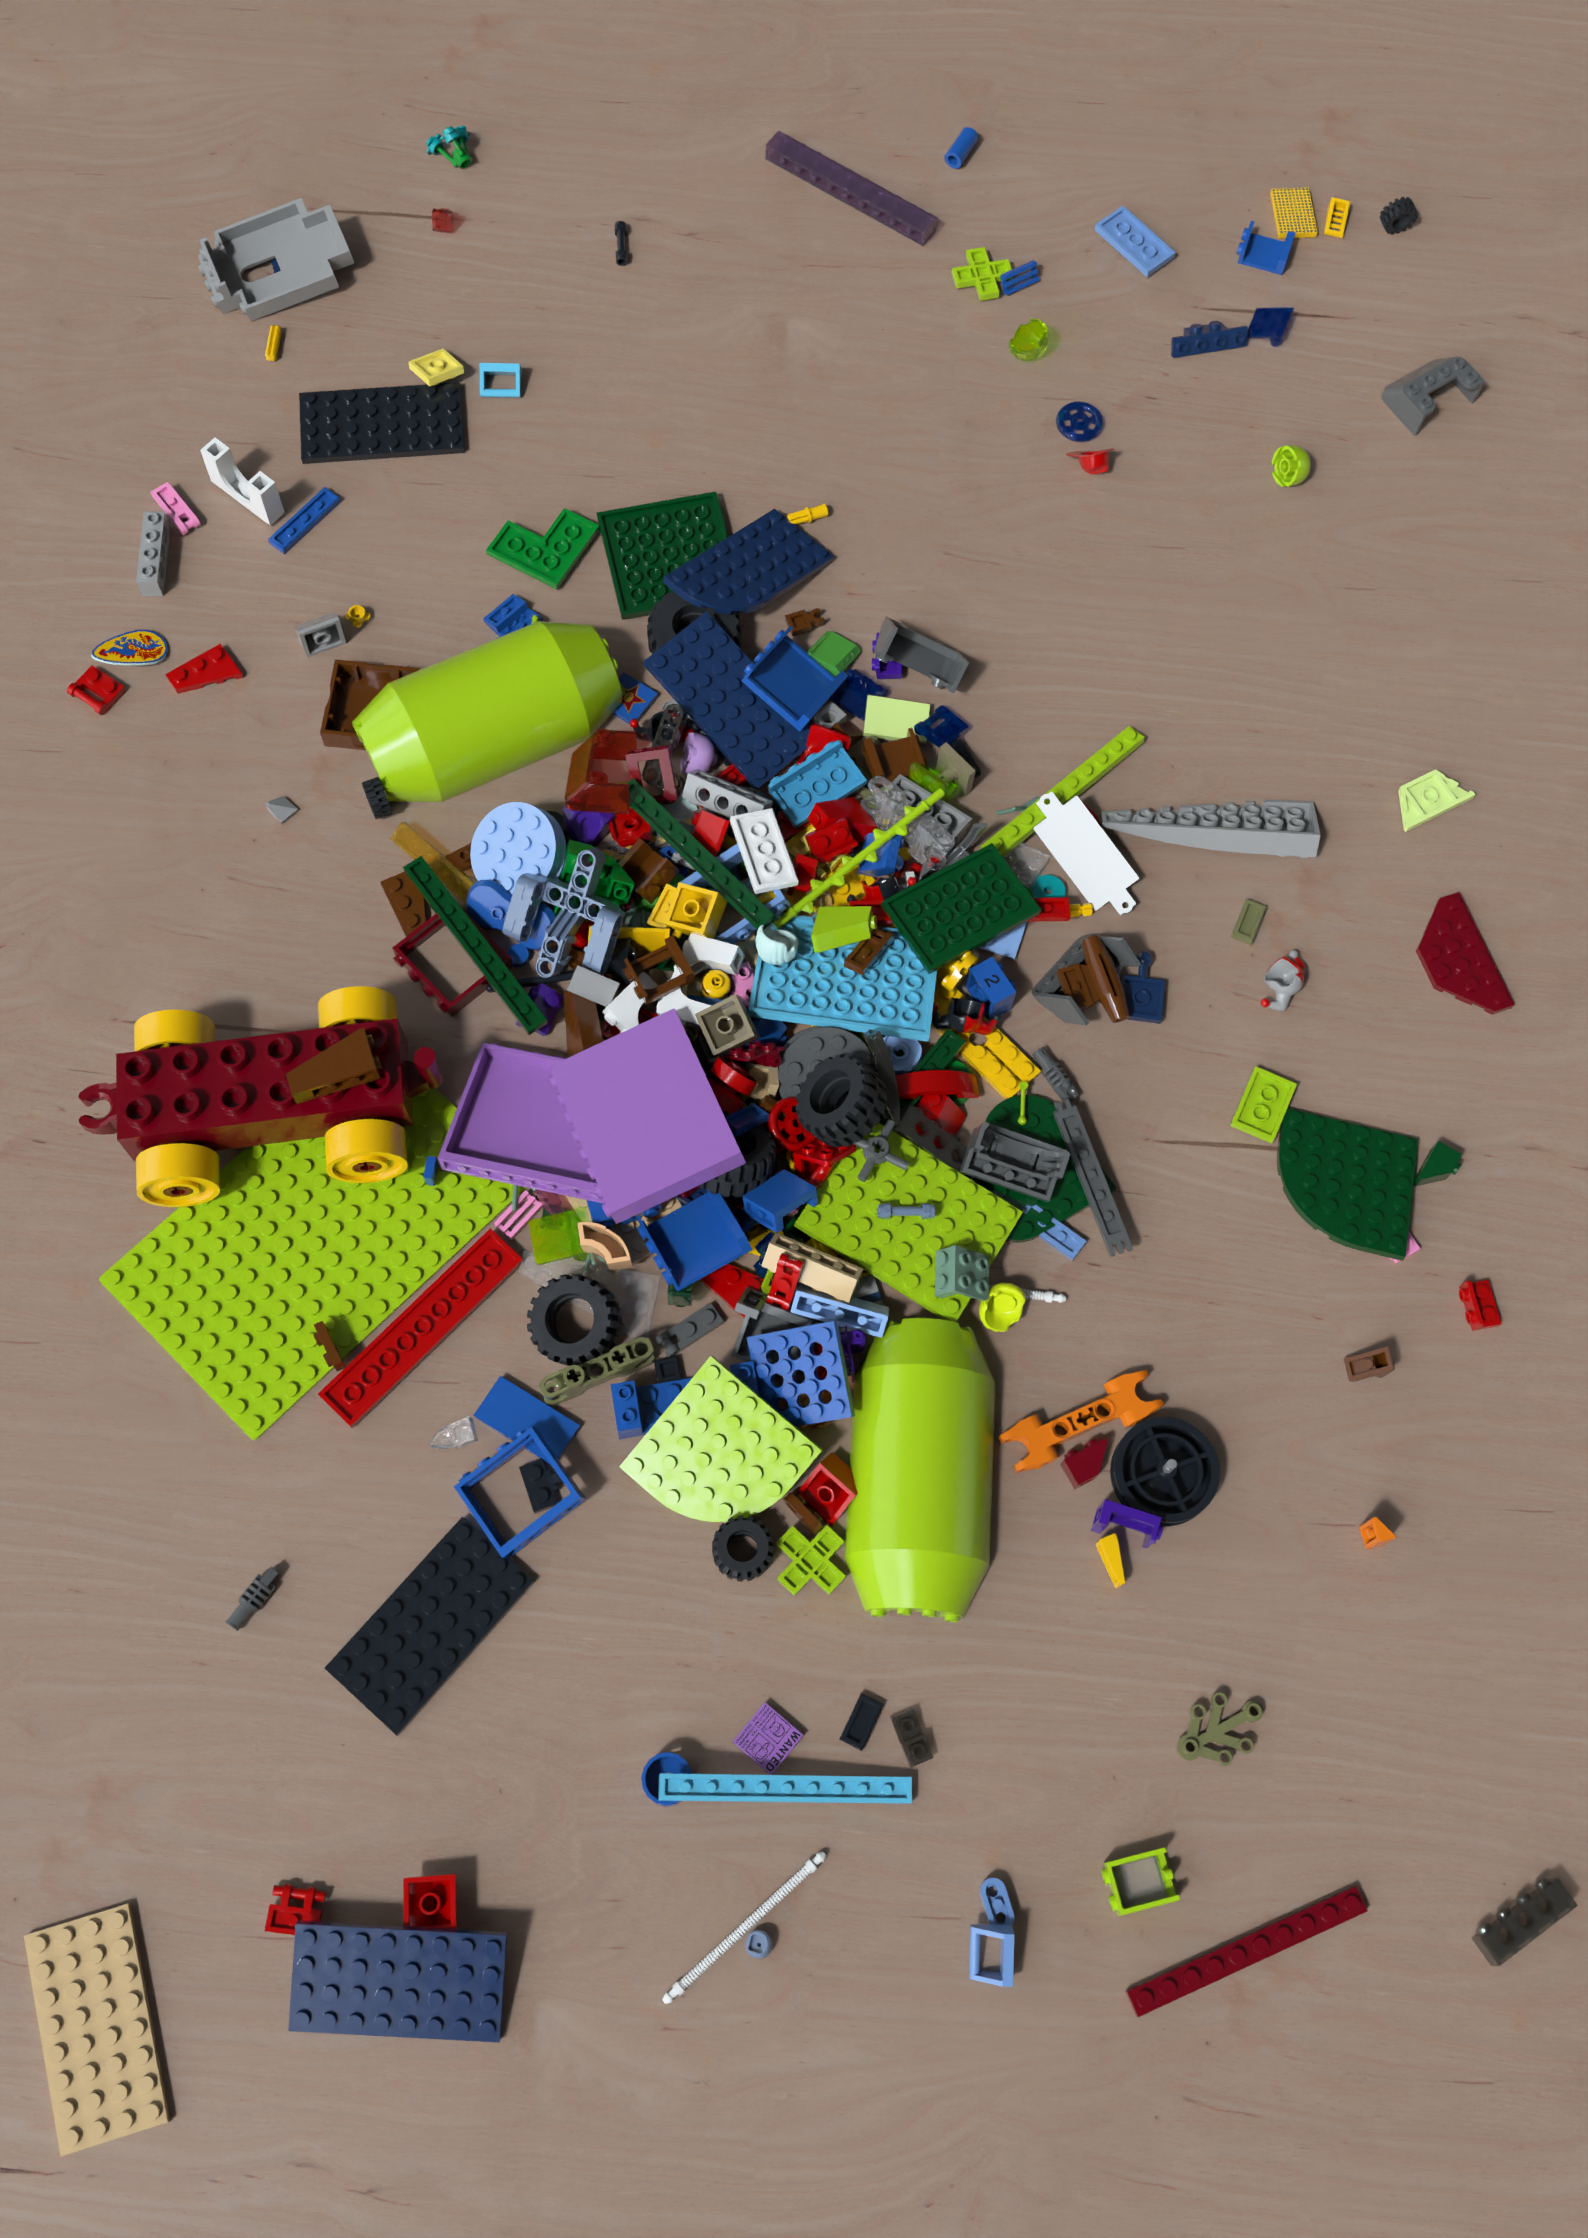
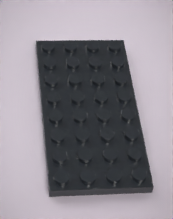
[299,382,465,464]
[324,1517,535,1736]

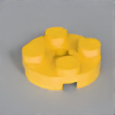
[941,951,979,993]

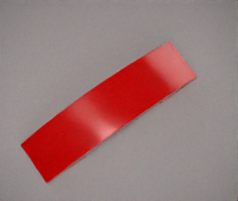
[893,1070,980,1099]

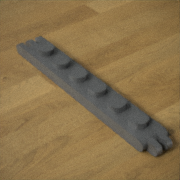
[1053,1098,1133,1257]

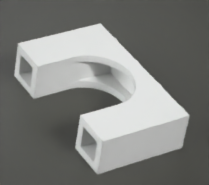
[200,438,285,526]
[656,933,745,1033]
[602,971,658,1033]

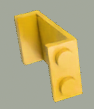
[588,926,670,954]

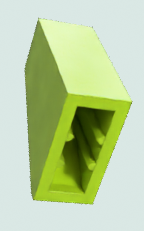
[811,906,877,953]

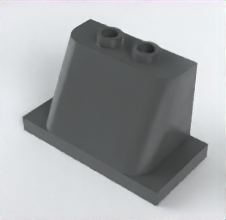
[731,1286,825,1381]

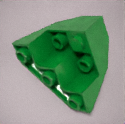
[552,840,634,922]

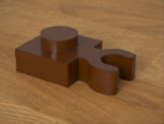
[785,608,824,637]

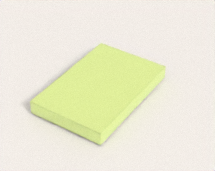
[863,695,930,745]

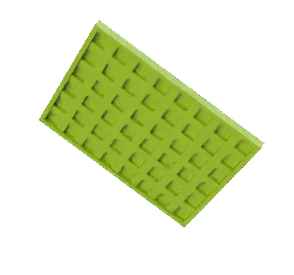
[794,1123,1023,1322]

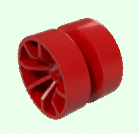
[706,1056,759,1114]

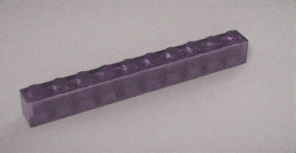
[765,130,937,246]

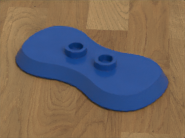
[465,880,556,951]

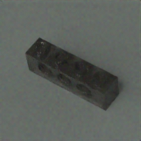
[892,1106,972,1179]
[1471,1877,1578,1966]

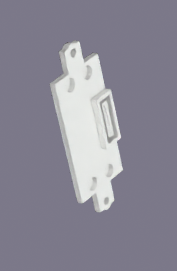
[1033,792,1139,916]

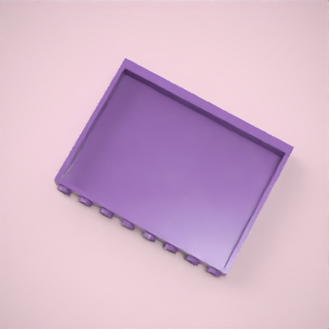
[549,1008,746,1224]
[438,1043,605,1204]

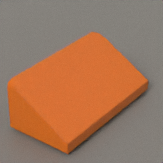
[1359,1517,1396,1550]

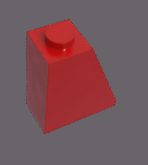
[808,797,878,842]

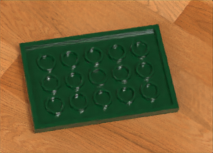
[881,843,1041,974]

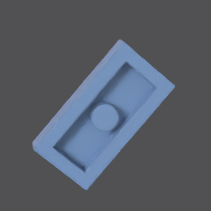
[969,1924,1014,1987]

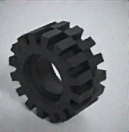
[1380,197,1418,235]
[361,777,392,819]

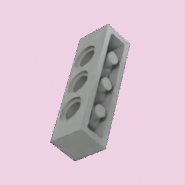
[136,511,171,596]
[682,769,773,821]

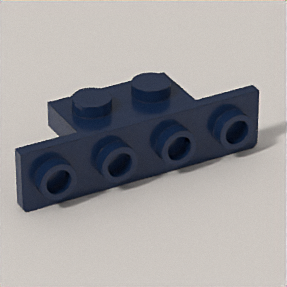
[1171,321,1248,358]

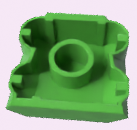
[807,631,861,677]

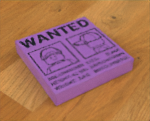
[733,1702,803,1775]

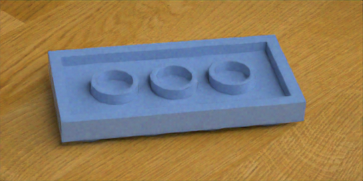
[1094,206,1176,277]

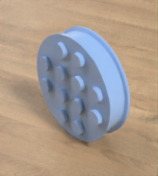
[470,802,566,895]

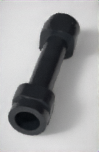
[615,221,628,266]

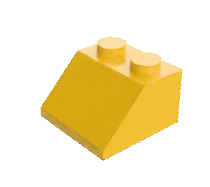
[664,882,727,939]

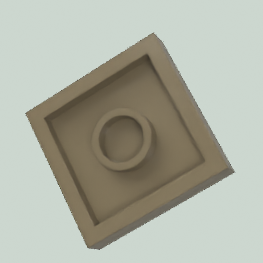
[932,742,975,797]

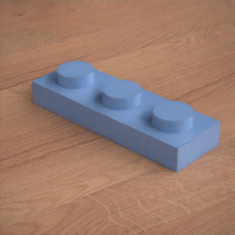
[1023,1205,1086,1261]

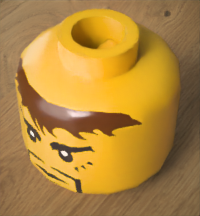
[701,969,731,1000]

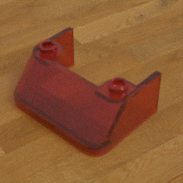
[565,729,637,814]

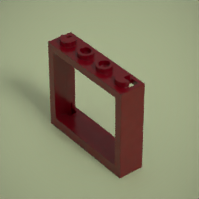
[392,905,513,1017]

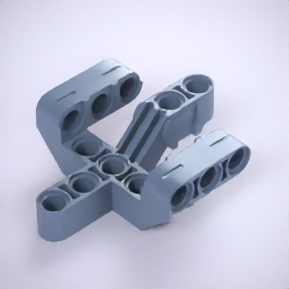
[503,849,626,978]

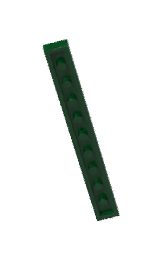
[618,778,777,930]
[403,856,547,1035]

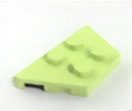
[1398,769,1476,832]

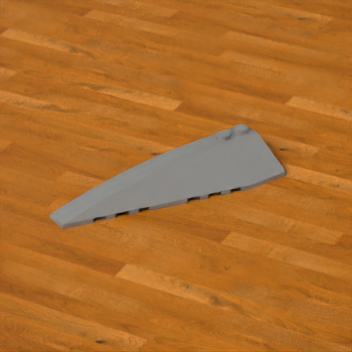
[1101,800,1320,858]

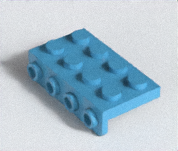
[768,740,867,829]

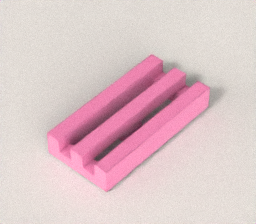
[494,1190,543,1240]

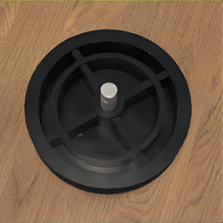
[1110,1417,1220,1527]

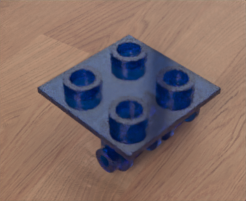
[1247,307,1294,347]
[829,669,888,721]

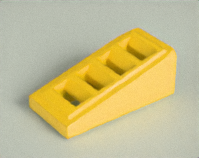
[1324,197,1350,238]
[1096,1533,1125,1589]

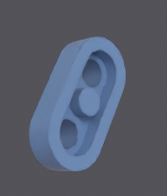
[980,1878,1014,1926]

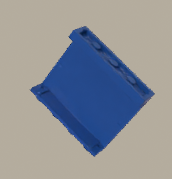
[636,1189,752,1292]

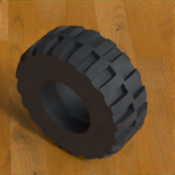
[647,592,741,654]

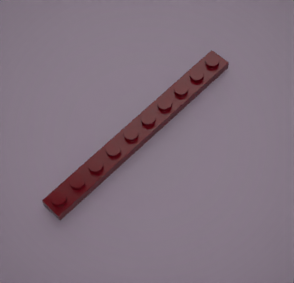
[1125,1886,1368,2017]

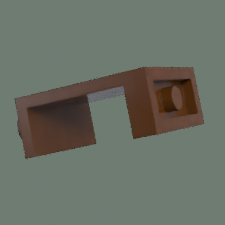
[862,728,927,787]
[618,838,680,904]

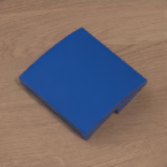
[483,594,544,637]

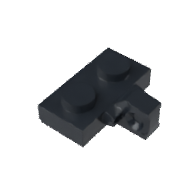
[519,1459,564,1514]

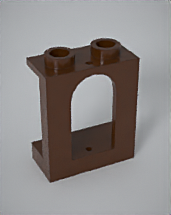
[623,935,695,1005]

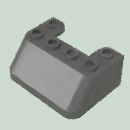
[1381,357,1485,436]

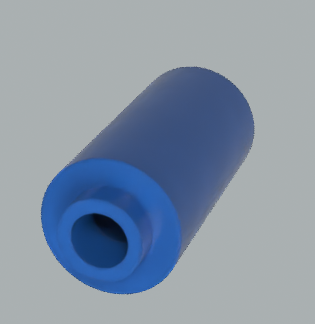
[944,127,978,169]

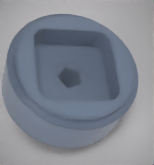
[745,1930,773,1959]

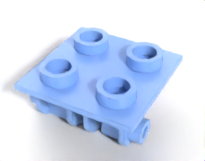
[979,922,1027,959]

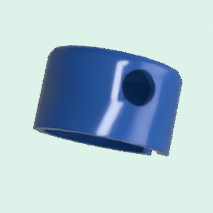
[641,1752,692,1807]

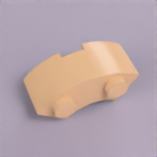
[578,1222,633,1271]

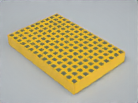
[1270,188,1317,239]

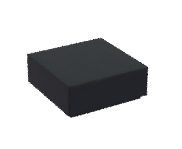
[654,1356,682,1383]

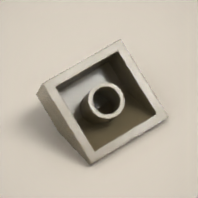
[695,994,760,1056]

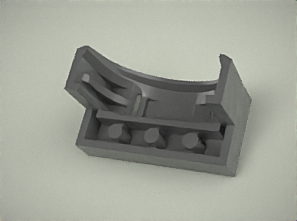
[960,1122,1070,1202]

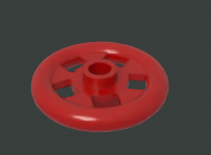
[768,1097,817,1151]

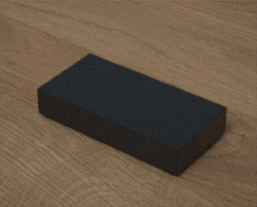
[839,1693,883,1751]

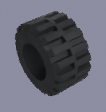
[712,1515,774,1582]

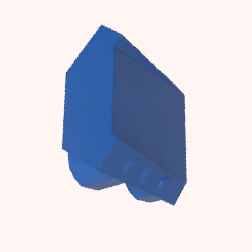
[857,830,904,877]

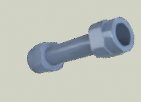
[877,1203,935,1219]

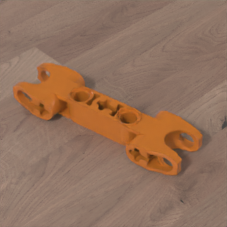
[998,1370,1164,1473]

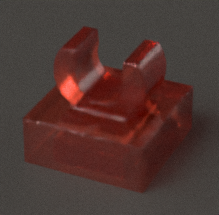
[432,208,453,233]

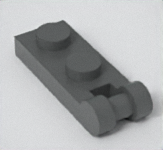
[656,1302,724,1358]

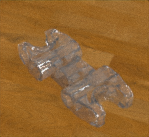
[860,776,955,871]

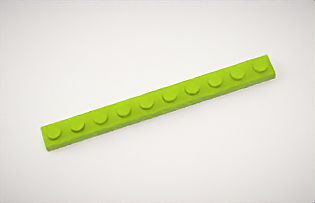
[980,726,1144,857]

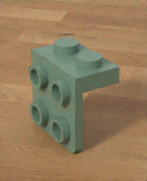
[935,1245,989,1301]

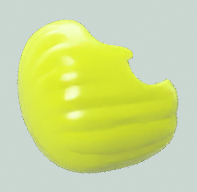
[979,1283,1026,1332]

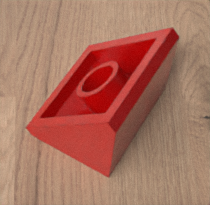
[403,1874,457,1929]

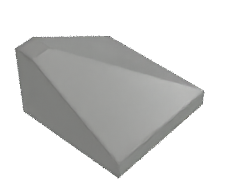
[265,796,298,824]

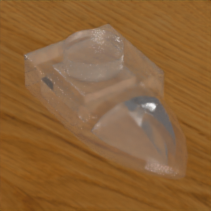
[429,1417,478,1449]

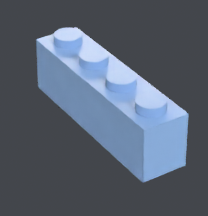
[790,1282,889,1338]

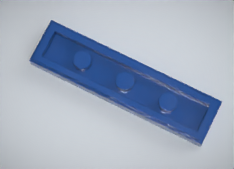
[268,487,341,554]

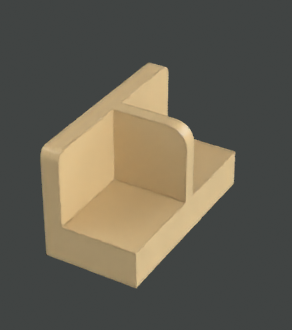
[745,1062,779,1099]

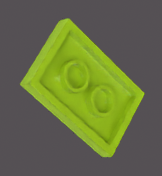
[1230,1066,1297,1144]

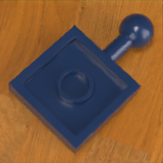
[1120,951,1165,1024]

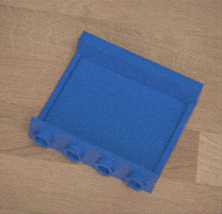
[742,626,848,732]

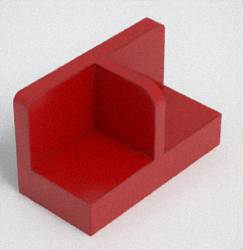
[788,854,819,896]

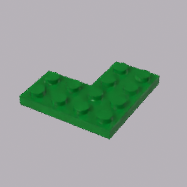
[486,508,600,590]

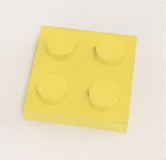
[408,349,464,386]

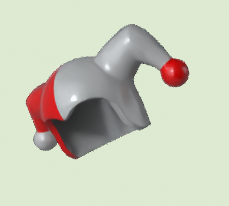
[1261,950,1306,1012]

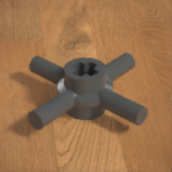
[853,1120,910,1182]

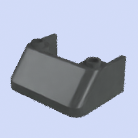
[874,617,969,693]
[1031,935,1141,1026]

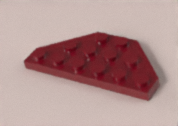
[1416,892,1514,1015]

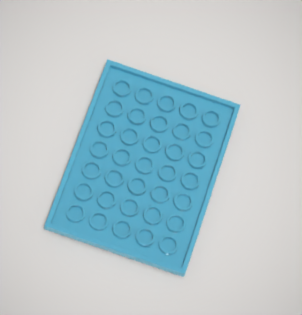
[748,913,937,1042]

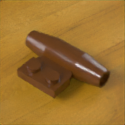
[1056,935,1130,1023]

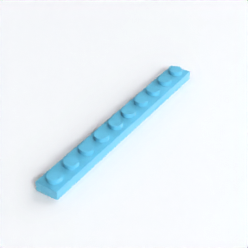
[658,1773,912,1804]

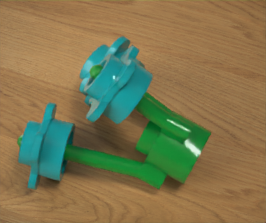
[426,126,472,169]

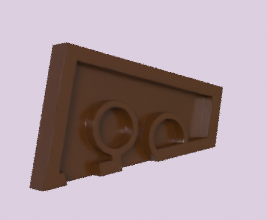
[380,872,426,936]

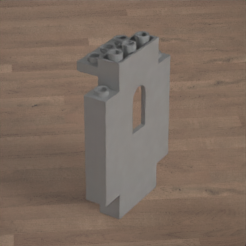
[198,198,354,321]

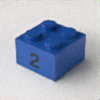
[965,957,1016,1021]

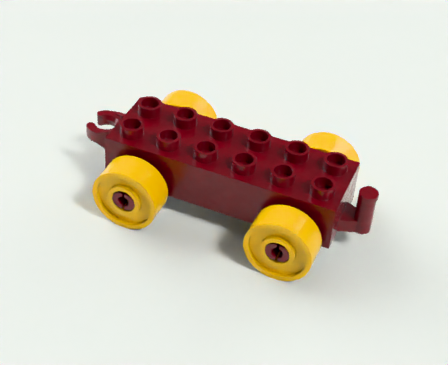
[79,986,443,1207]

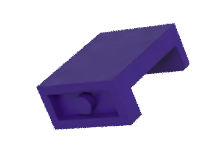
[1091,1499,1163,1549]

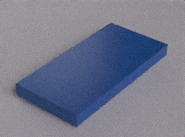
[473,1376,580,1466]

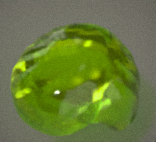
[1009,318,1049,361]

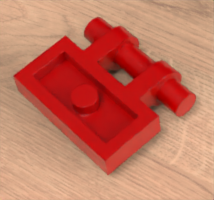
[264,1883,326,1935]

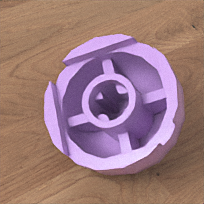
[680,732,717,775]

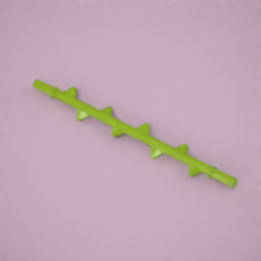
[772,788,945,930]

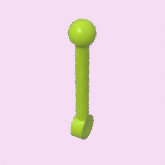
[1018,1081,1028,1125]

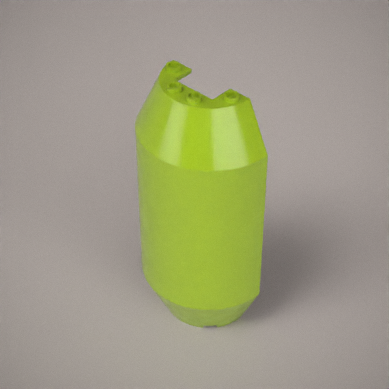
[352,621,625,802]
[844,1318,996,1622]

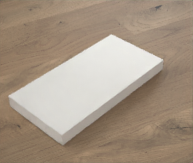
[730,808,799,894]

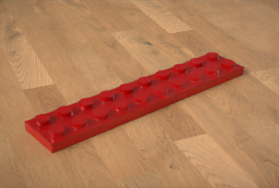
[318,1229,524,1428]

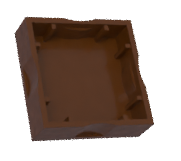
[320,659,420,750]

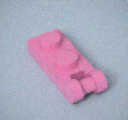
[151,482,201,535]

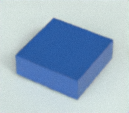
[423,1156,439,1186]

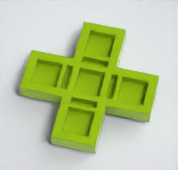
[952,247,1013,301]
[776,1525,846,1596]

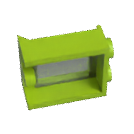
[1101,1847,1180,1916]

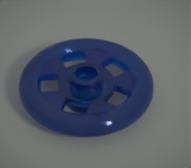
[1056,401,1103,442]

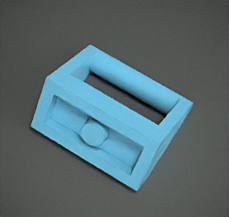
[480,363,522,397]

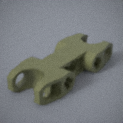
[539,1337,655,1405]

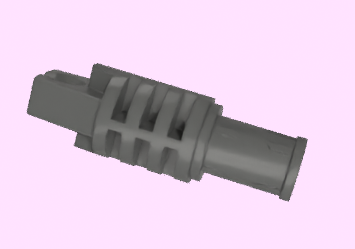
[1032,1047,1079,1102]
[225,1567,280,1631]

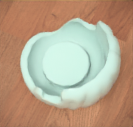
[756,925,798,965]

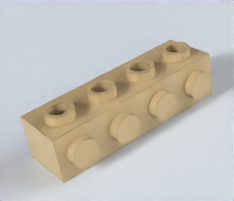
[762,1233,863,1303]

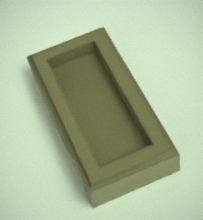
[1230,898,1267,945]

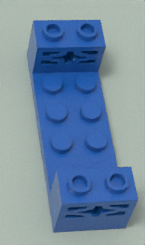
[610,1361,759,1439]

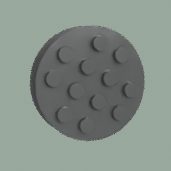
[776,1026,875,1113]

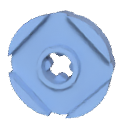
[877,1036,922,1075]

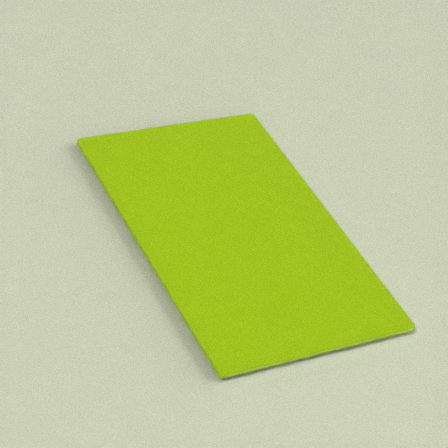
[99,1088,527,1440]

